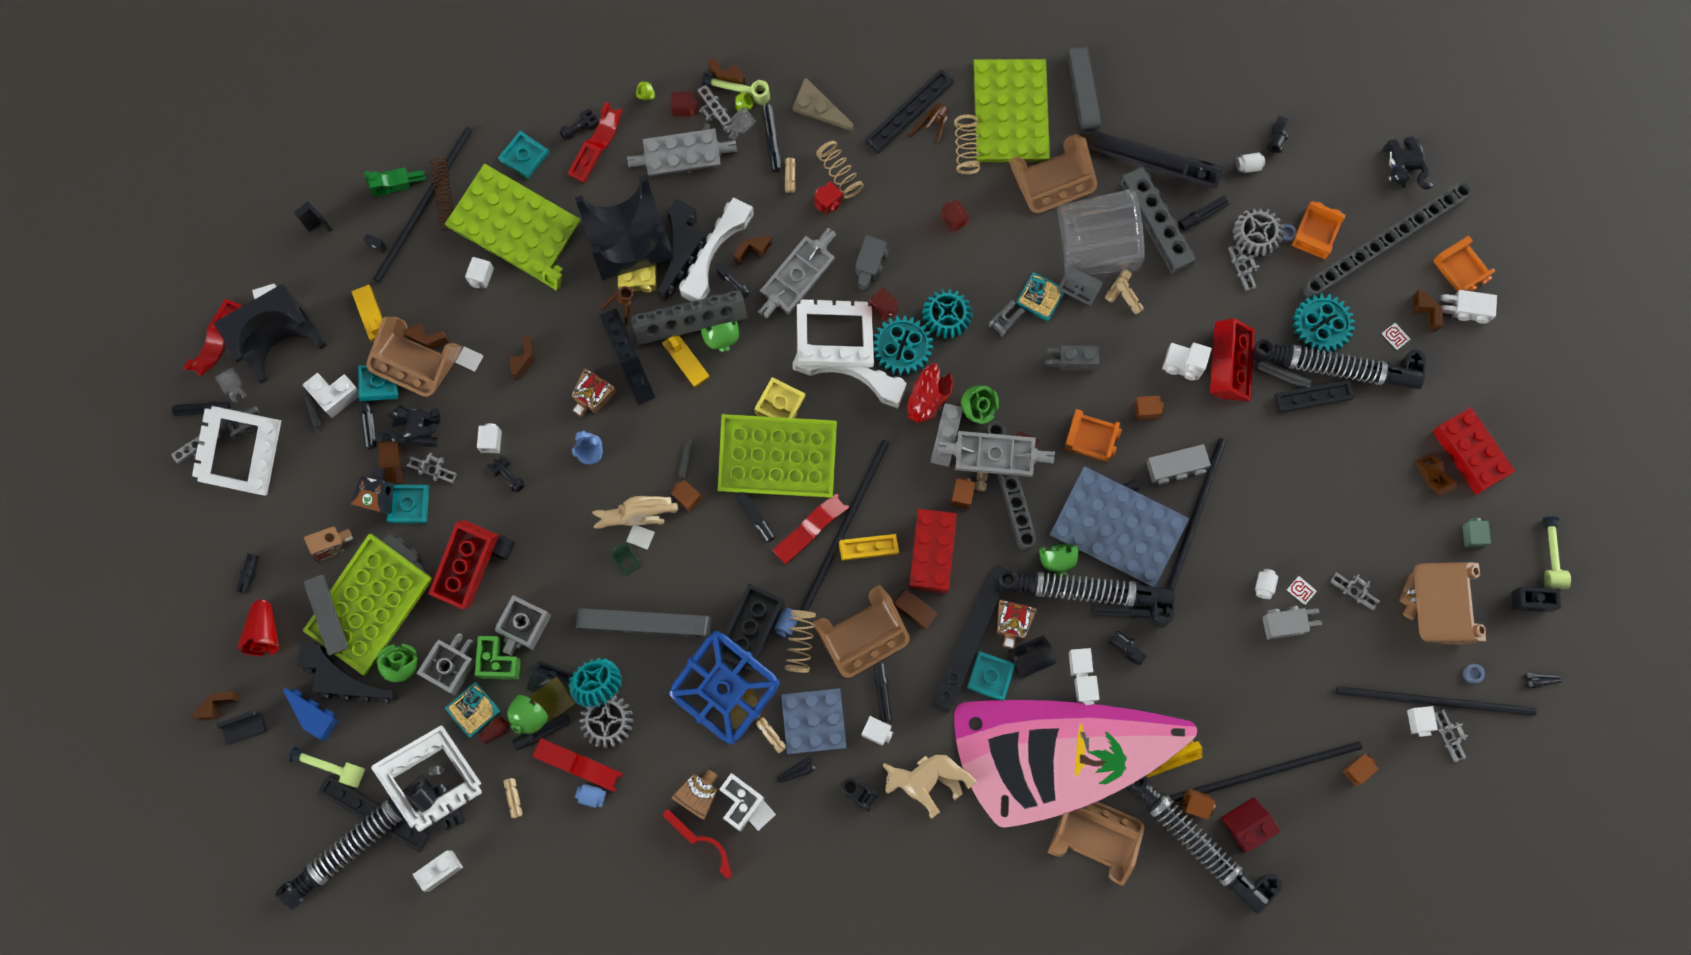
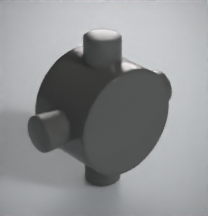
[427,766,444,777]

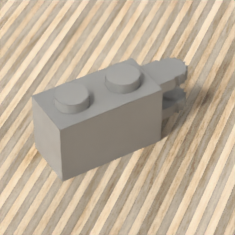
[1262,606,1322,640]

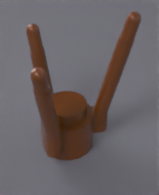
[908,103,949,143]
[600,286,633,325]

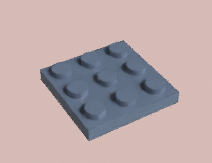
[781,688,847,755]

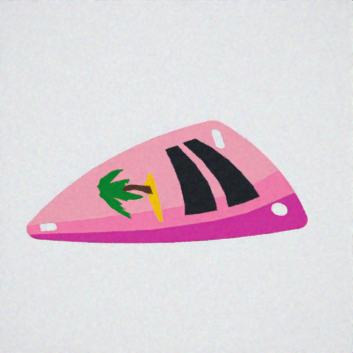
[954,700,1197,827]

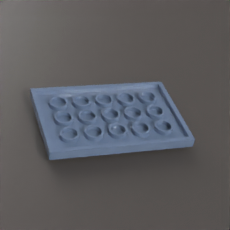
[1050,466,1189,587]

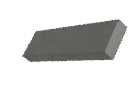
[304,575,349,656]

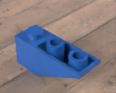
[283,688,339,741]

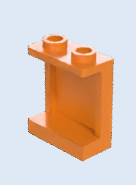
[1291,201,1346,260]
[1433,235,1495,292]
[1064,409,1122,462]

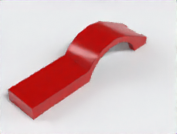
[567,102,623,183]
[183,299,242,376]
[772,494,850,565]
[532,738,623,792]
[662,809,732,879]

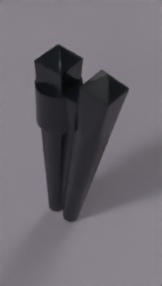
[1523,673,1562,688]
[778,757,816,782]

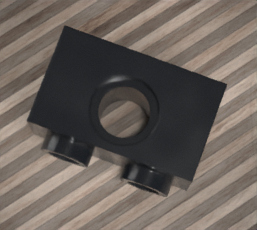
[1512,587,1561,612]

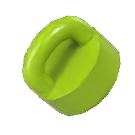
[636,81,655,100]
[735,92,753,113]

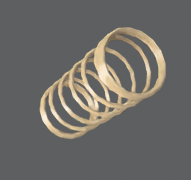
[955,115,980,174]
[816,141,864,198]
[785,610,816,673]

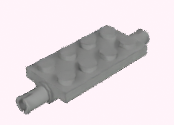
[627,129,737,177]
[758,228,836,319]
[937,431,1055,477]

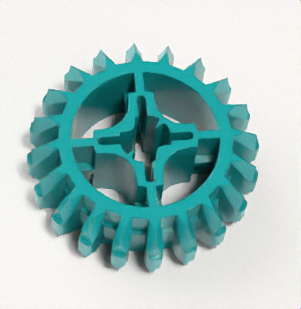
[922,289,973,339]
[568,658,622,708]

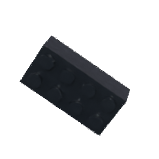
[721,583,785,674]

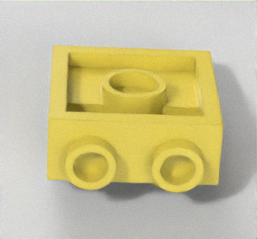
[618,263,657,293]
[754,377,806,418]

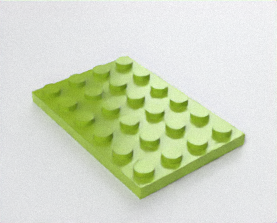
[974,59,1050,162]
[445,163,581,281]
[718,414,837,498]
[303,534,433,676]

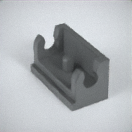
[1058,265,1103,306]

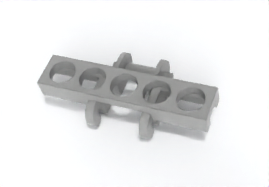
[698,85,732,128]
[1228,245,1260,292]
[171,433,221,464]
[407,453,457,484]
[1329,572,1379,610]
[1435,709,1468,762]

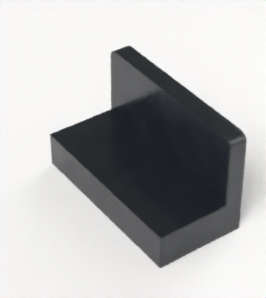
[294,201,332,232]
[1008,635,1056,678]
[527,661,573,703]
[216,710,267,745]

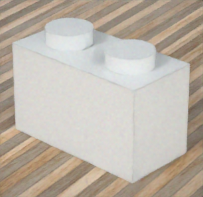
[413,850,463,892]

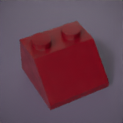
[1220,797,1281,853]

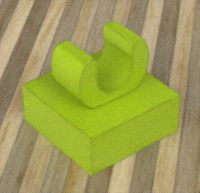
[542,265,563,291]

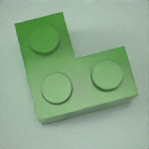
[475,636,521,680]

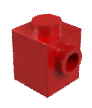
[814,181,843,215]

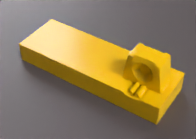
[351,285,383,342]
[662,335,710,388]
[839,534,899,561]
[1146,740,1202,778]

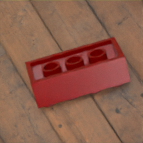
[1210,318,1255,401]

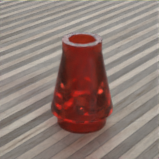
[478,716,509,744]

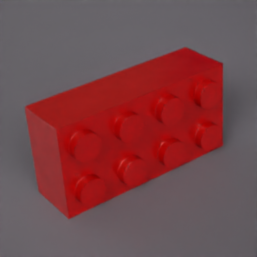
[1432,407,1515,495]
[909,509,957,594]
[428,520,499,610]

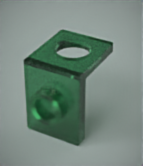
[610,542,642,576]

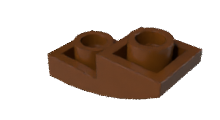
[893,589,938,629]

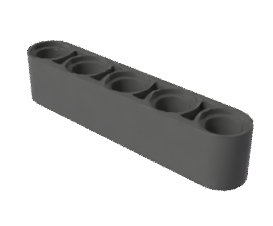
[1067,46,1101,130]

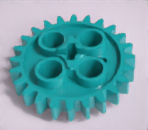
[1292,293,1355,354]
[873,315,933,376]

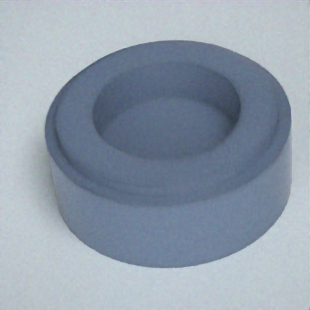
[1281,224,1297,243]
[1463,664,1485,684]

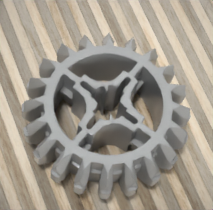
[1233,207,1284,257]
[579,695,634,748]

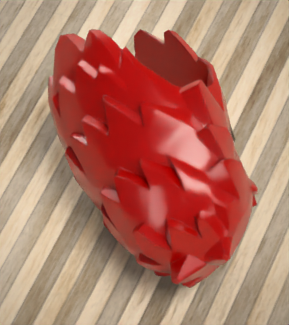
[907,363,954,423]

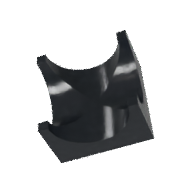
[575,175,674,281]
[214,283,327,383]

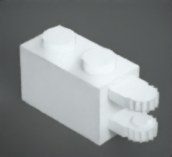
[1440,290,1497,324]

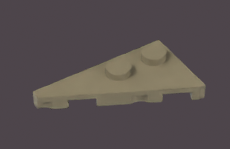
[793,78,853,131]

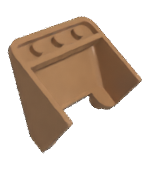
[1008,134,1097,213]
[366,317,462,397]
[1414,562,1486,645]
[812,585,910,678]
[1048,801,1145,886]

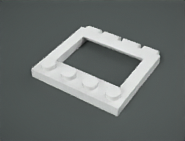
[797,299,874,367]
[192,406,282,496]
[371,725,482,832]

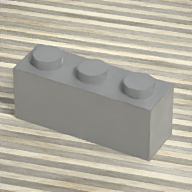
[931,403,963,467]
[1146,444,1211,485]

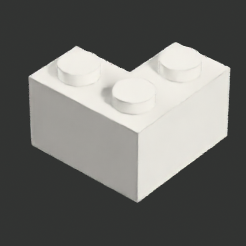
[1162,342,1212,381]
[303,373,359,418]
[719,773,765,832]

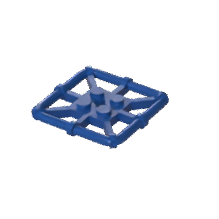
[669,631,780,744]

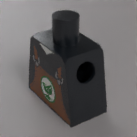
[350,466,394,514]

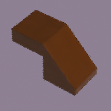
[708,57,746,85]
[733,235,773,265]
[1413,289,1443,331]
[403,324,449,349]
[509,336,535,381]
[379,440,404,484]
[1415,453,1457,496]
[192,691,239,721]

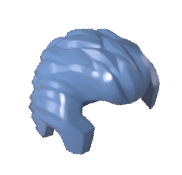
[572,430,603,465]

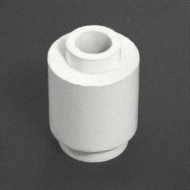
[1236,153,1265,173]
[1255,569,1278,599]

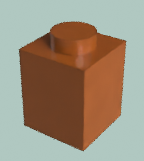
[1134,395,1164,421]
[951,477,976,509]
[671,480,702,513]
[1342,754,1379,786]
[1180,788,1215,820]

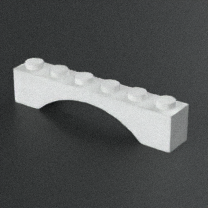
[679,198,754,302]
[793,344,907,408]

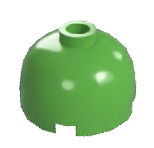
[701,321,739,352]
[960,385,999,424]
[1039,544,1078,575]
[377,644,418,682]
[507,695,548,734]

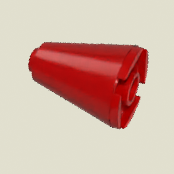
[237,600,279,656]

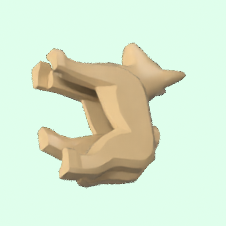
[592,496,678,529]
[883,755,977,819]

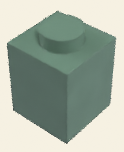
[1462,518,1491,548]

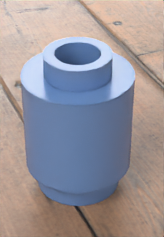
[773,608,798,638]
[575,783,606,808]

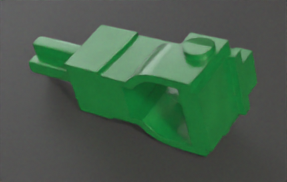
[364,168,426,197]

